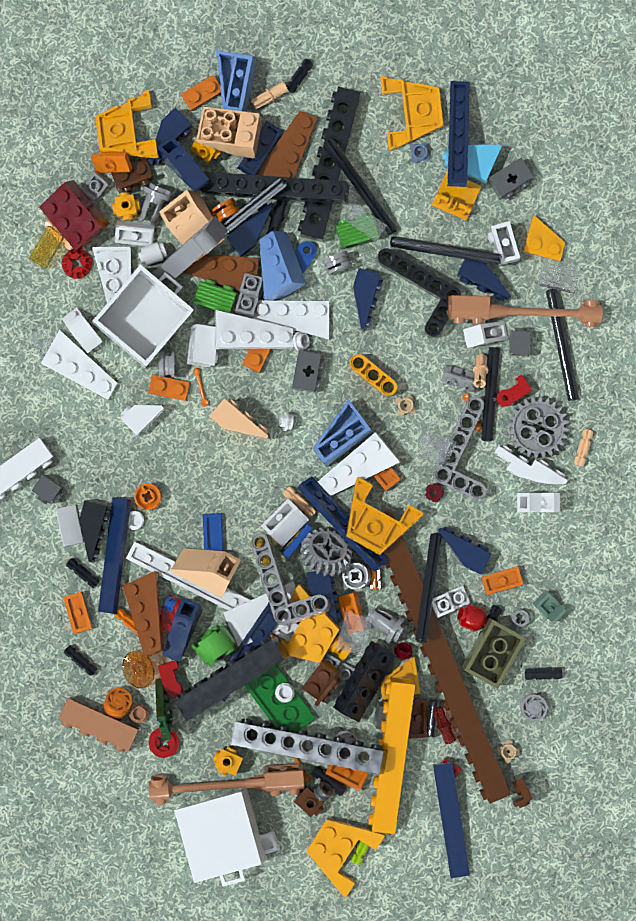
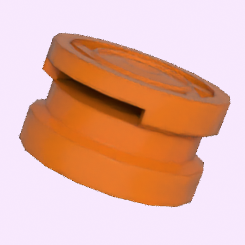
[211,198,239,223]
[134,483,162,510]
[104,688,132,719]

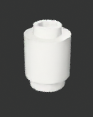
[138,242,168,266]

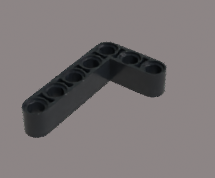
[377,248,461,338]

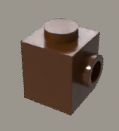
[294,786,324,817]

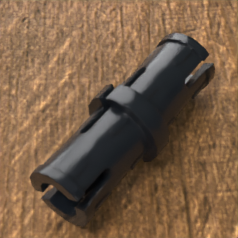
[266,200,288,234]

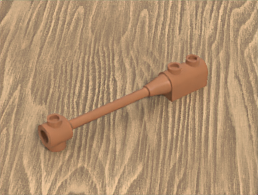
[448,295,603,327]
[149,763,304,805]

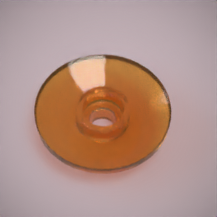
[122,651,155,688]

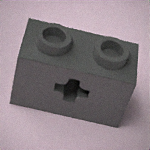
[488,157,534,200]
[292,350,324,393]

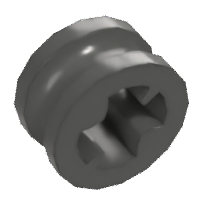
[313,782,333,801]

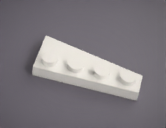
[92,247,131,303]
[253,300,329,340]
[215,310,294,349]
[41,330,118,400]
[318,432,401,496]

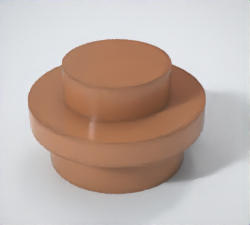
[129,704,149,723]

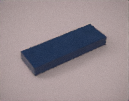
[237,121,283,175]

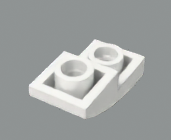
[432,585,470,618]

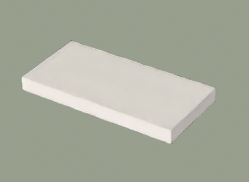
[223,581,307,647]

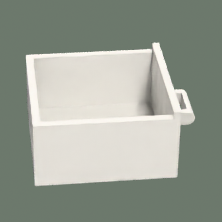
[92,264,194,368]
[174,789,267,886]

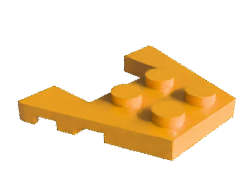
[380,76,443,151]
[95,90,159,158]
[346,477,424,555]
[269,584,340,663]
[306,818,386,898]

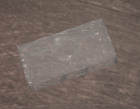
[344,204,387,242]

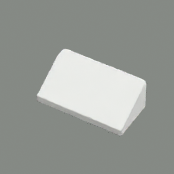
[115,220,155,246]
[56,505,84,546]

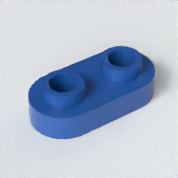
[295,241,316,274]

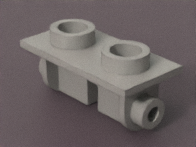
[441,365,481,392]

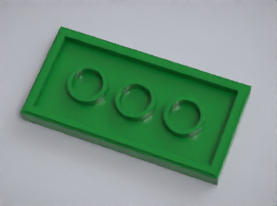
[244,664,316,740]

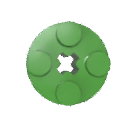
[191,622,236,666]

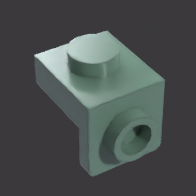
[532,590,567,624]

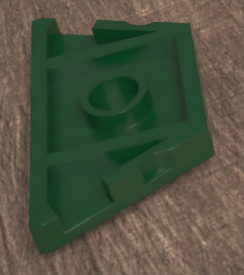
[155,678,174,741]

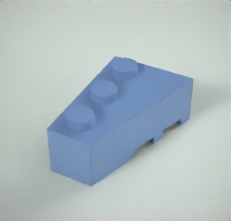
[216,50,257,112]
[259,231,306,301]
[313,399,373,467]

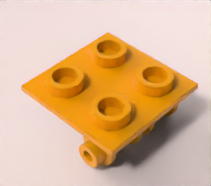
[431,171,482,221]

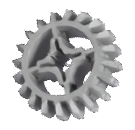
[300,527,352,577]

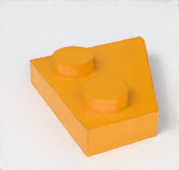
[523,216,565,262]
[380,657,421,700]

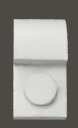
[62,307,103,353]
[517,493,560,512]

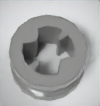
[512,609,530,627]

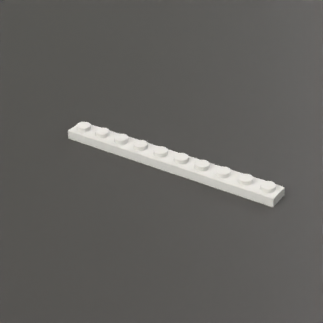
[126,541,299,641]

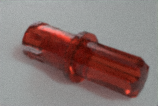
[433,706,456,744]

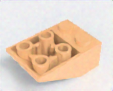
[196,107,262,158]
[159,190,225,261]
[210,398,269,440]
[170,548,241,597]

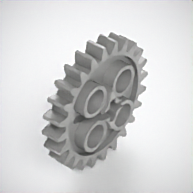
[506,396,569,459]

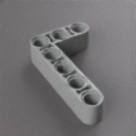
[151,216,228,286]
[433,396,487,500]
[251,533,331,626]

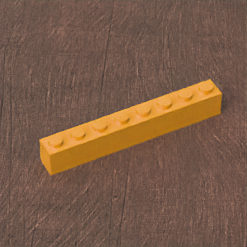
[368,677,415,834]

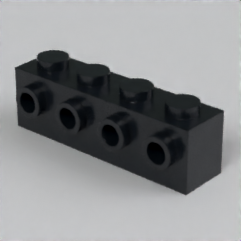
[333,640,397,723]

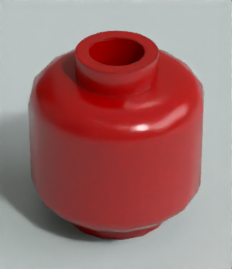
[457,604,487,632]

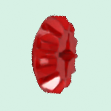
[61,249,92,279]
[148,728,179,758]

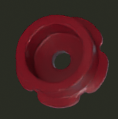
[425,483,444,502]
[394,642,413,660]

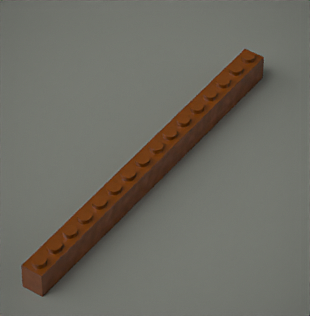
[383,509,511,804]

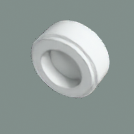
[128,511,144,530]

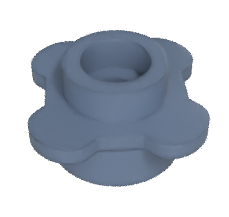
[410,143,430,163]

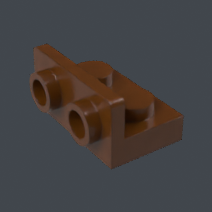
[111,157,154,193]
[302,659,342,706]
[408,698,427,738]
[512,773,532,808]

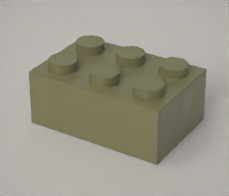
[461,618,526,689]

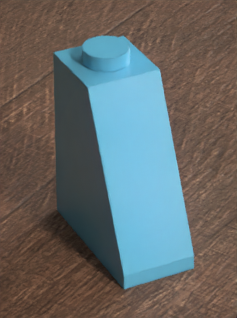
[442,145,502,184]

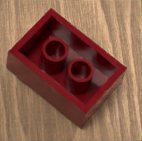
[39,180,110,251]

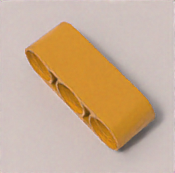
[350,354,397,397]

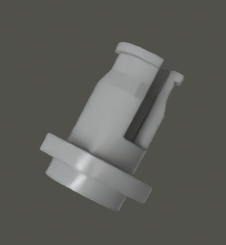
[137,183,173,226]
[365,605,408,644]

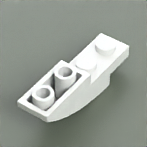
[493,445,568,485]

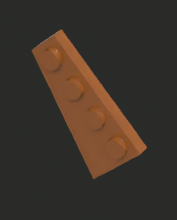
[256,111,318,178]
[182,254,259,291]
[123,571,164,657]

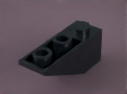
[79,500,110,562]

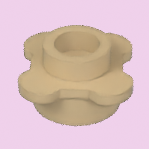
[395,395,416,416]
[497,740,520,763]

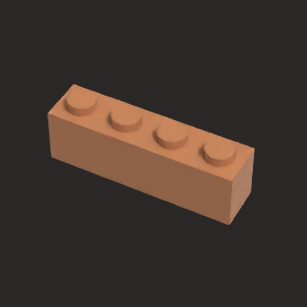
[58,697,140,752]

